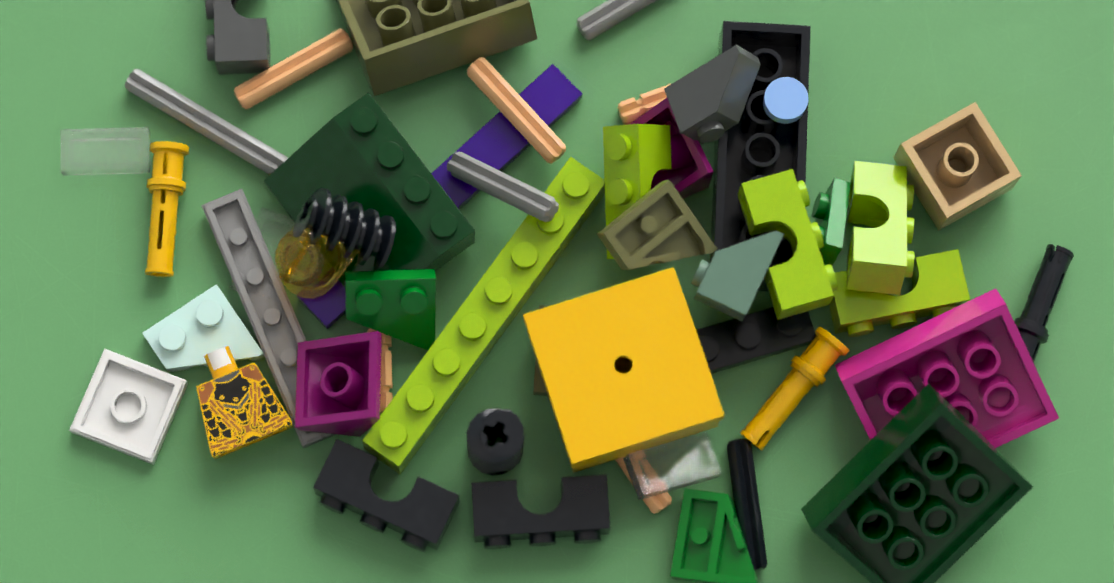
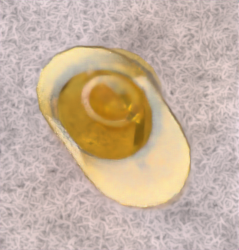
[275,204,359,299]

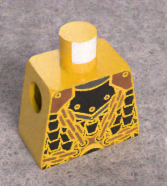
[196,346,293,459]

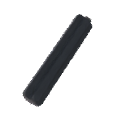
[727,439,767,571]

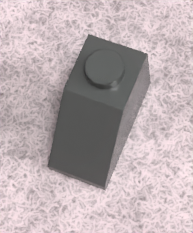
[664,45,761,144]

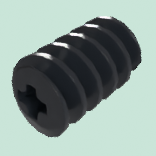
[293,187,396,271]
[467,408,524,476]

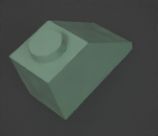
[691,230,784,321]

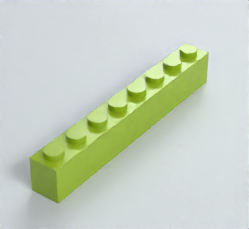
[362,156,605,475]

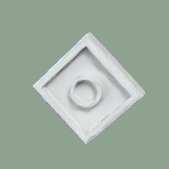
[69,349,188,465]

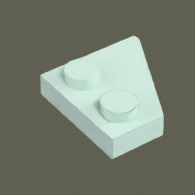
[142,284,265,372]

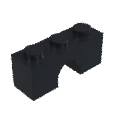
[313,439,460,552]
[471,474,610,549]

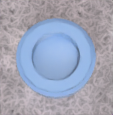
[763,77,809,124]

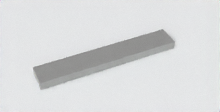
[201,189,336,448]

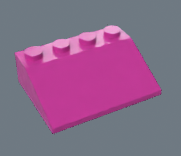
[835,288,1059,448]

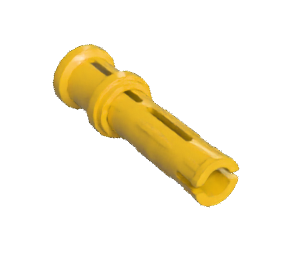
[145,141,189,277]
[740,326,850,451]

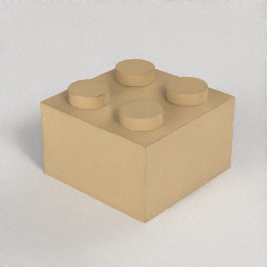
[893,102,1022,231]

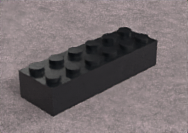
[710,21,811,292]

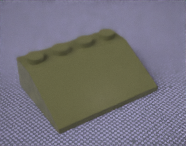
[337,0,537,96]

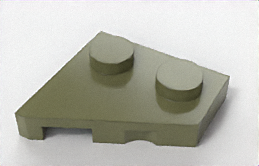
[597,180,717,270]

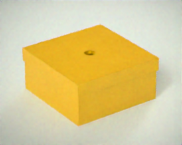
[523,267,724,473]

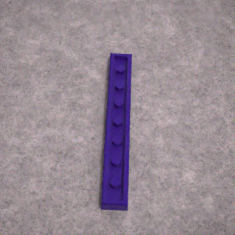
[297,64,583,329]

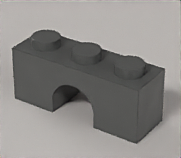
[205,0,271,75]

